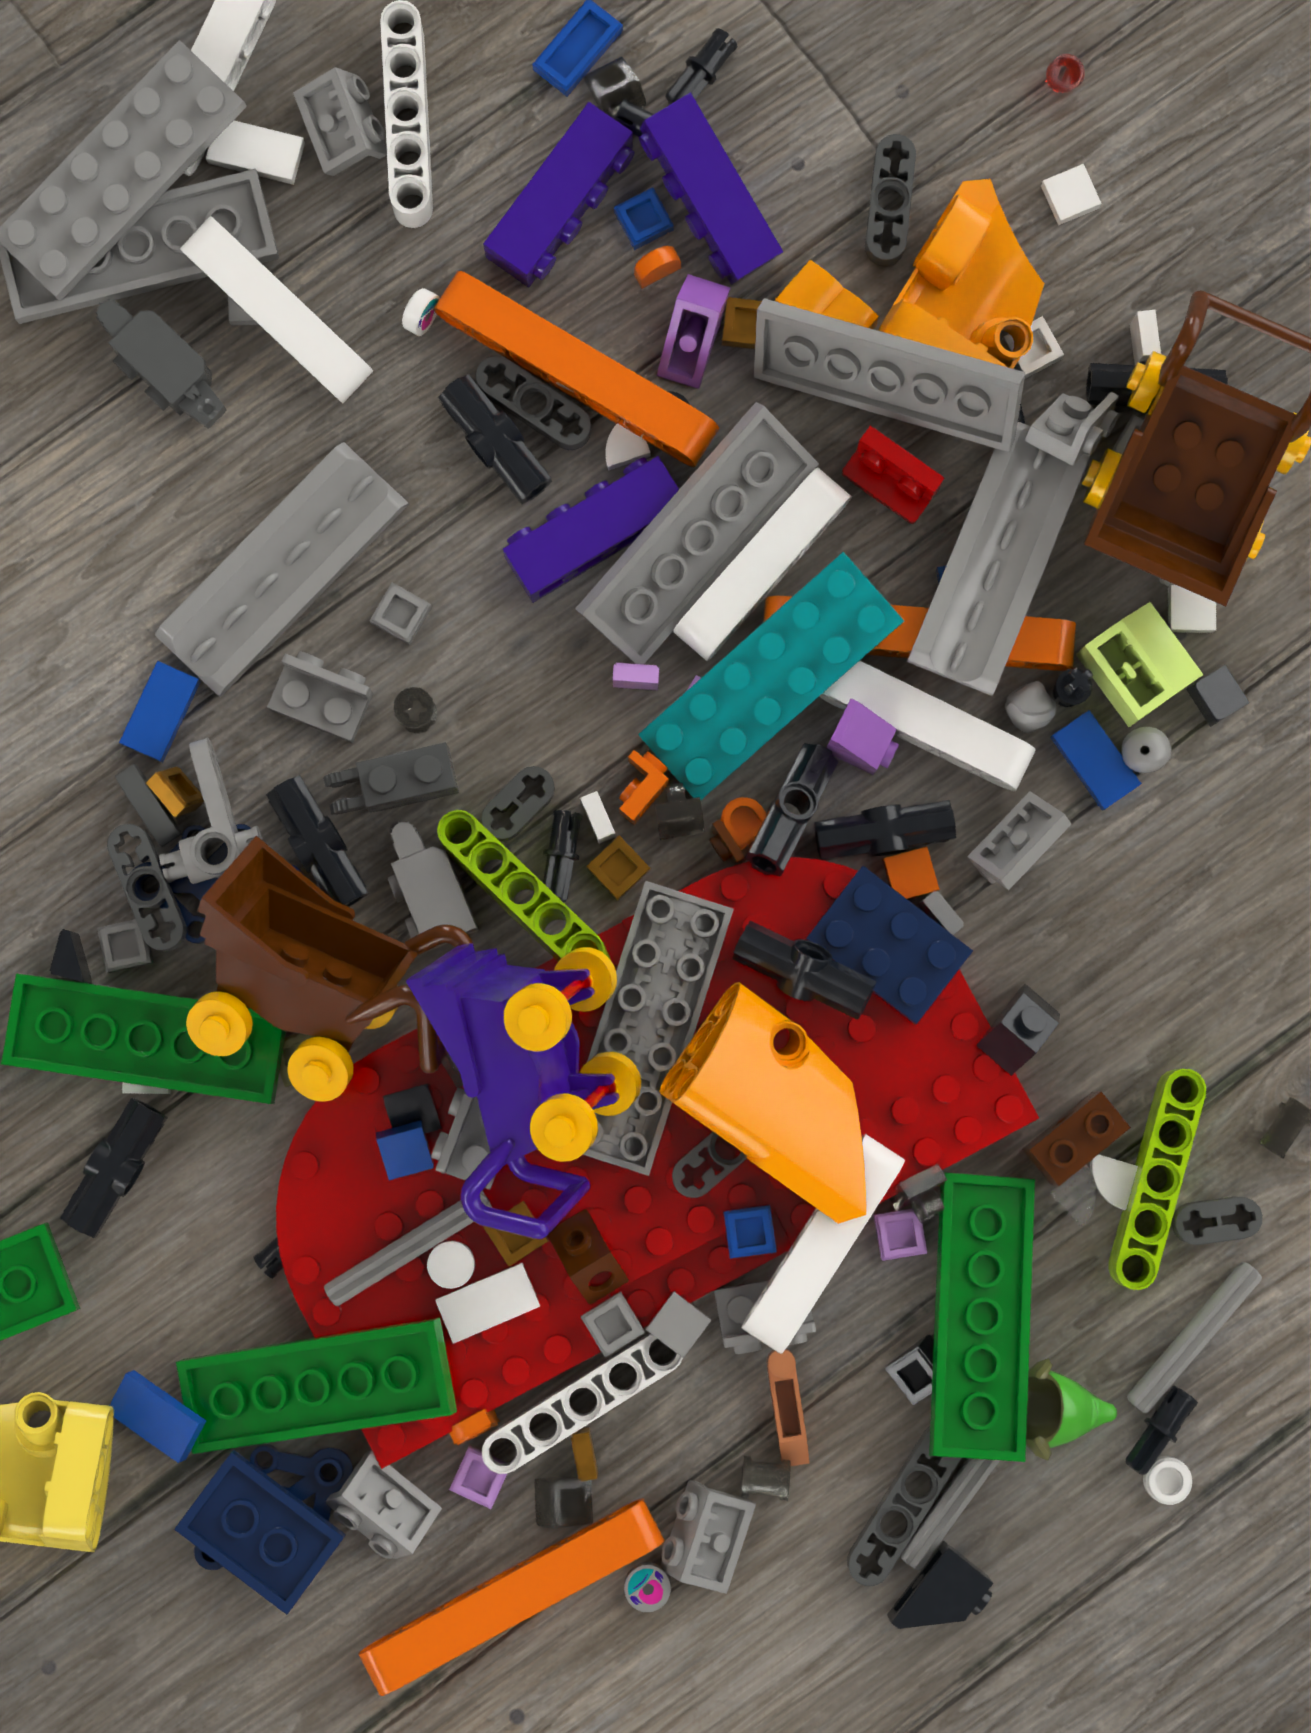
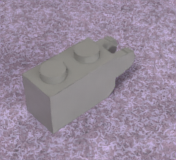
[387,821,479,951]

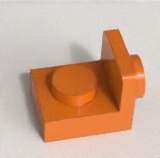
[619,750,669,825]

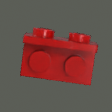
[842,425,945,524]

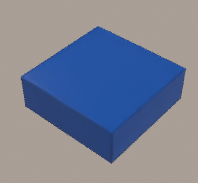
[614,187,674,250]
[376,1120,434,1180]
[723,1205,777,1259]

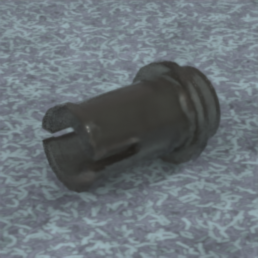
[1259,1097,1311,1159]

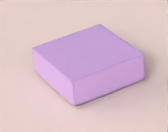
[613,663,659,690]
[873,1207,927,1261]
[449,1445,507,1509]

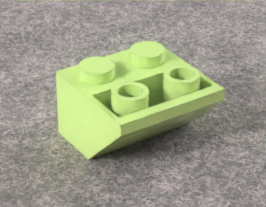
[1076,602,1203,727]

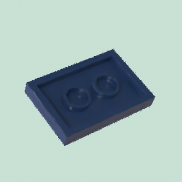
[805,866,973,1025]
[174,1450,346,1615]

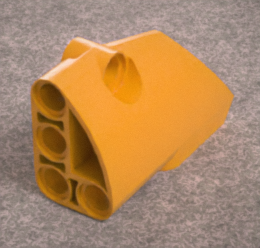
[878,179,1045,369]
[659,982,866,1224]

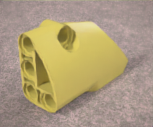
[0,1392,114,1552]

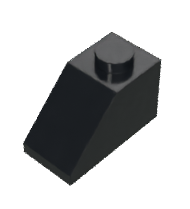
[976,984,1060,1076]
[887,1541,993,1629]

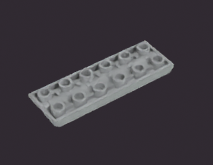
[907,422,1090,696]
[155,442,409,698]
[583,881,734,1176]

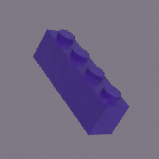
[639,92,783,285]
[483,102,635,288]
[503,456,679,603]

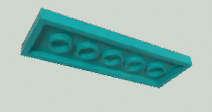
[638,552,904,803]

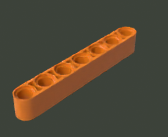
[433,271,719,467]
[763,596,1076,671]
[358,1498,665,1696]

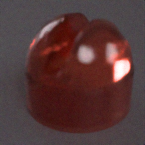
[1046,54,1085,93]

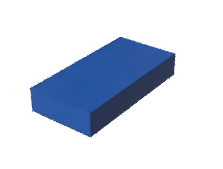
[532,0,623,97]
[119,661,201,763]
[1050,710,1142,811]
[109,1370,206,1463]

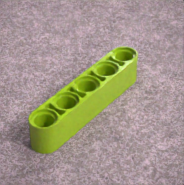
[437,810,610,962]
[1108,1069,1206,1290]

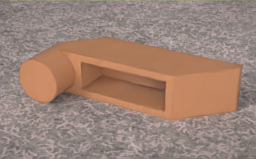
[766,1349,809,1468]

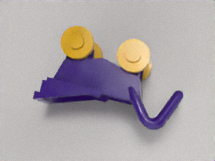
[405,943,641,1239]

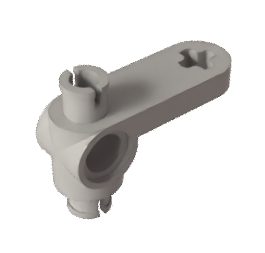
[159,737,263,884]

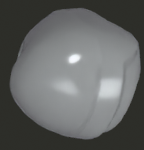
[1005,681,1056,733]
[1122,727,1172,773]

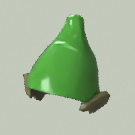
[1026,1358,1117,1461]

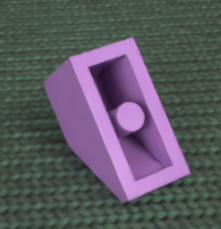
[656,274,730,389]
[826,698,899,775]

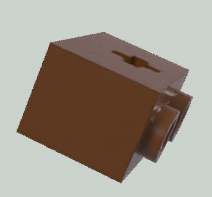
[1022,1091,1131,1186]

